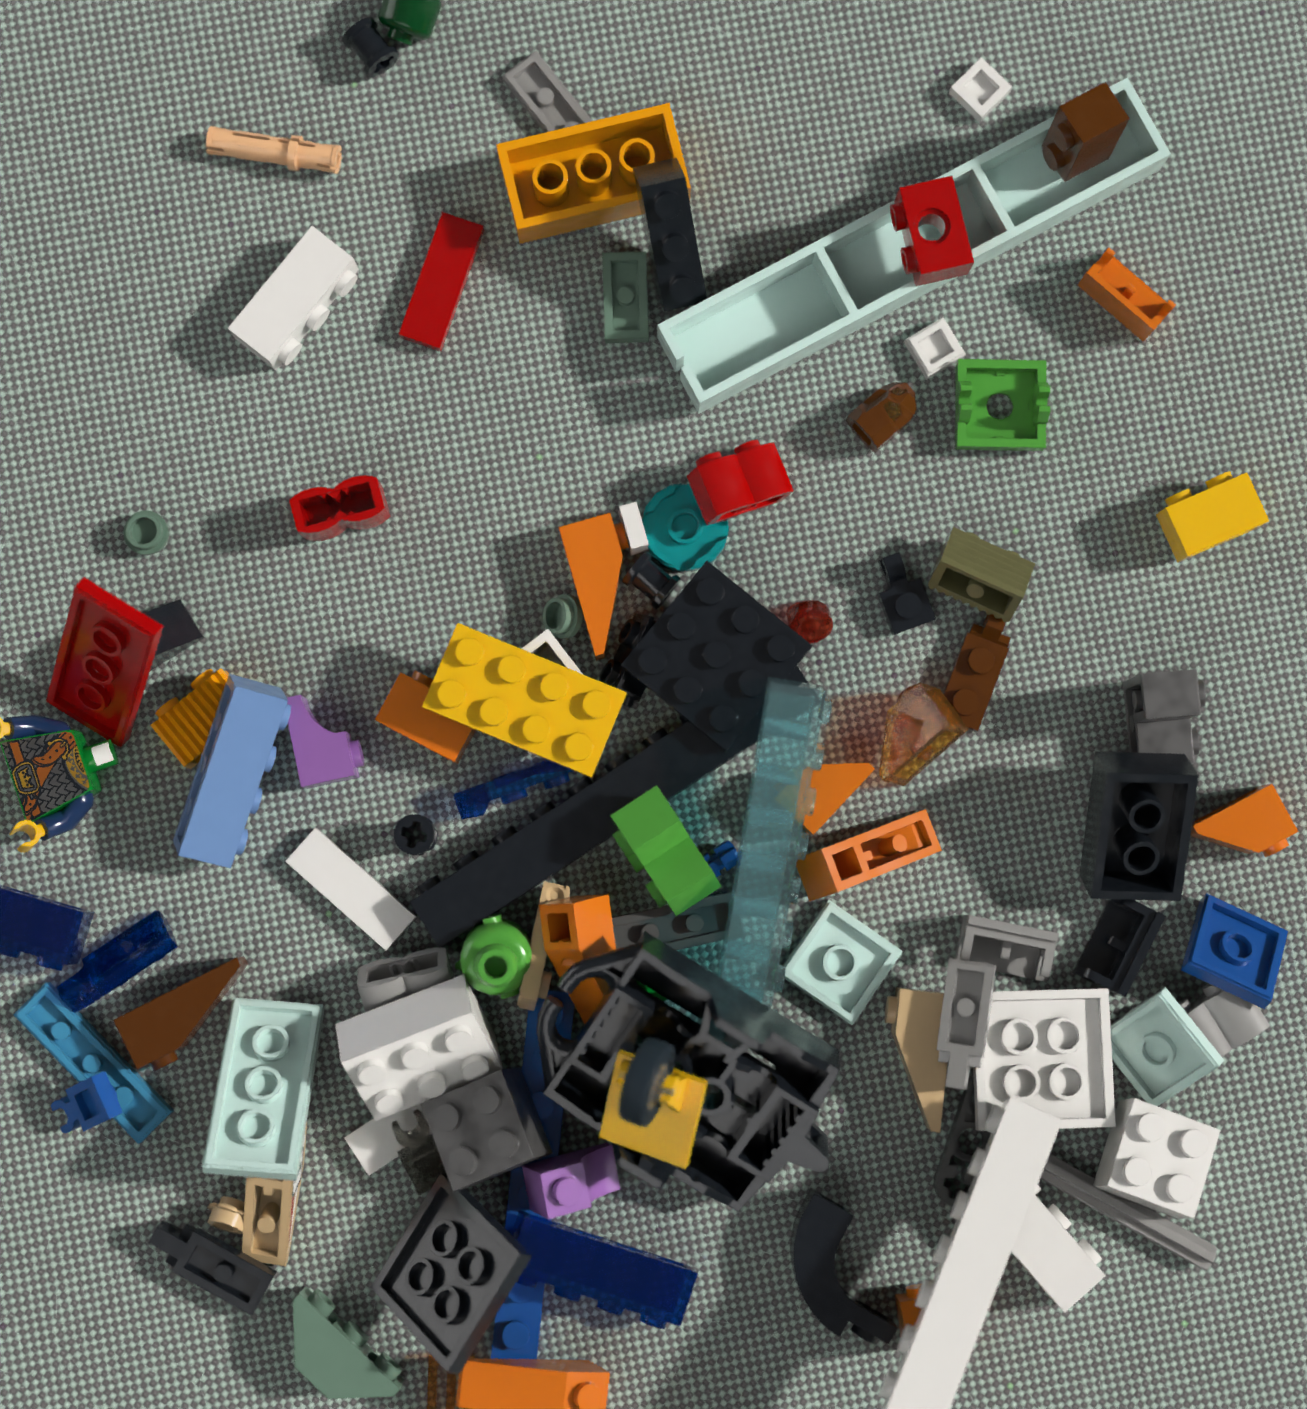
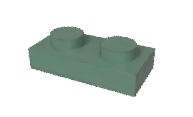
[602,251,649,344]

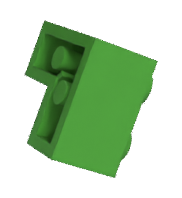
[610,785,722,916]

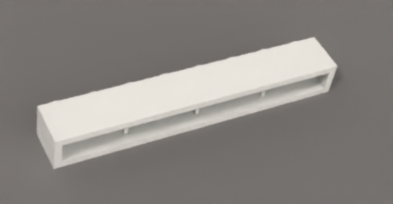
[878,1097,1062,1409]

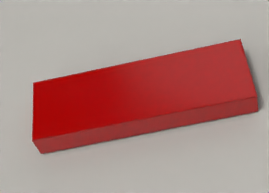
[398,212,485,352]

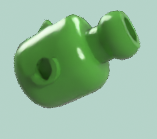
[455,913,532,999]

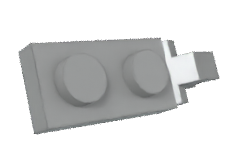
[936,958,997,1090]

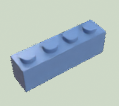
[173,674,291,868]

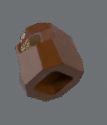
[846,382,917,453]

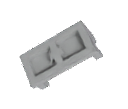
[955,915,1059,981]

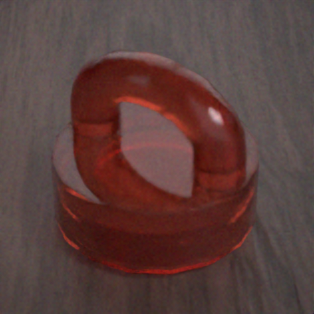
[786,600,833,644]

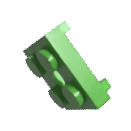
[955,359,1050,451]

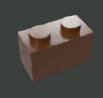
[1041,82,1130,182]

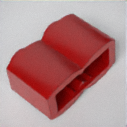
[687,439,794,525]
[289,475,390,541]

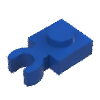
[51,1071,123,1133]

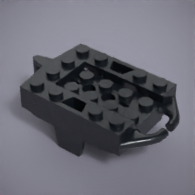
[537,931,840,1212]

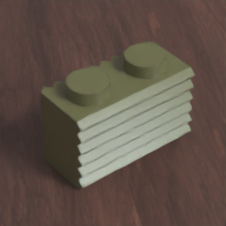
[928,527,1035,622]

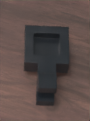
[877,552,936,636]

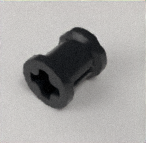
[342,17,399,78]
[622,551,681,610]
[394,814,438,856]

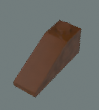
[113,956,248,1072]

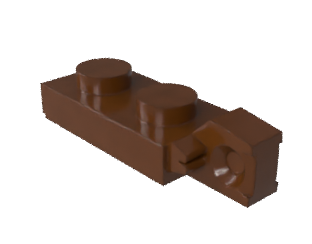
[935,614,1011,732]

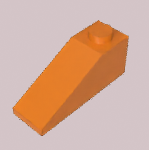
[559,513,629,661]
[793,809,942,901]
[456,1358,610,1409]

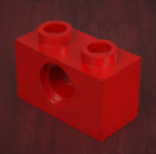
[890,175,974,286]

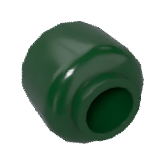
[378,0,441,46]

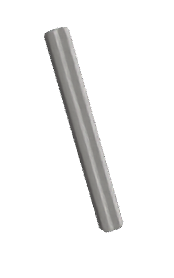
[1040,1154,1217,1270]

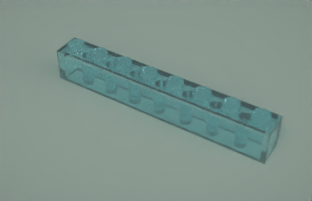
[717,677,832,1013]

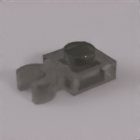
[391,1109,447,1195]

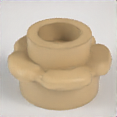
[208,1196,245,1234]

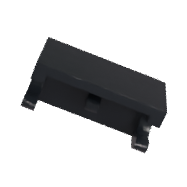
[1072,899,1166,997]

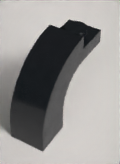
[790,1188,898,1344]

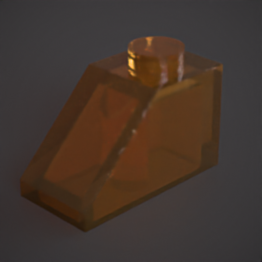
[879,682,969,786]

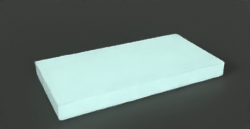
[202,997,324,1181]

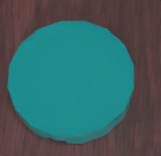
[642,483,729,572]

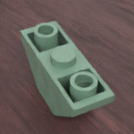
[293,1286,404,1399]

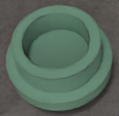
[123,510,169,555]
[542,594,583,639]

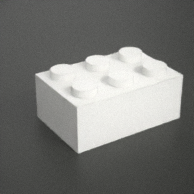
[335,974,503,1121]

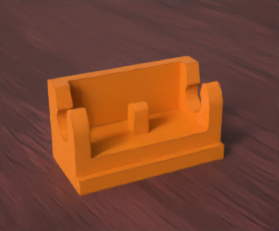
[1077,247,1176,342]

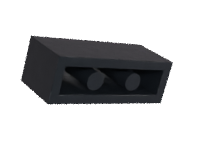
[633,158,707,312]

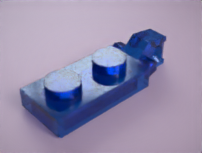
[453,760,573,819]
[56,910,178,1013]

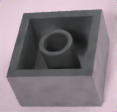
[421,1067,553,1191]

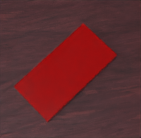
[46,577,163,747]

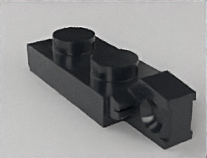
[148,1220,277,1315]

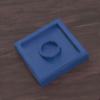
[1181,893,1288,1009]

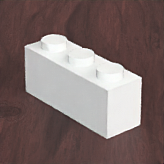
[228,226,359,371]
[1011,1184,1106,1313]

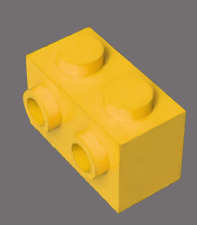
[1156,471,1269,563]

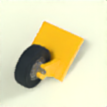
[599,1038,708,1169]

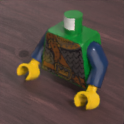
[0,715,119,853]

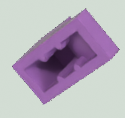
[287,695,364,789]
[522,1143,620,1220]

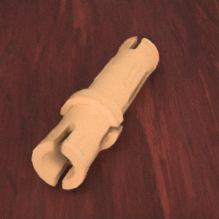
[206,126,342,174]

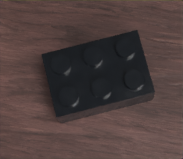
[1079,751,1199,901]

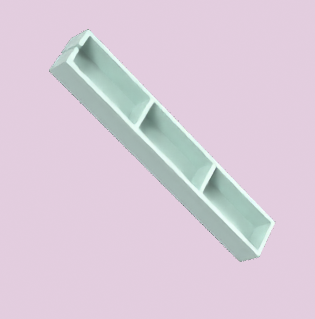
[657,77,1171,414]

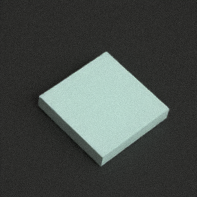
[777,900,903,1025]
[1110,987,1224,1106]

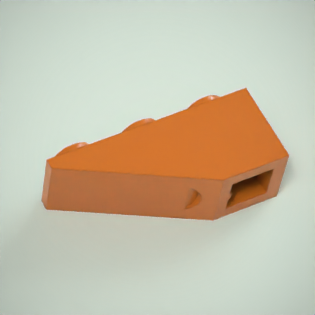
[539,894,616,1024]

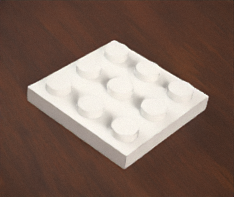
[973,988,1116,1131]

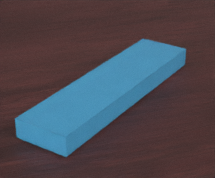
[13,982,174,1144]

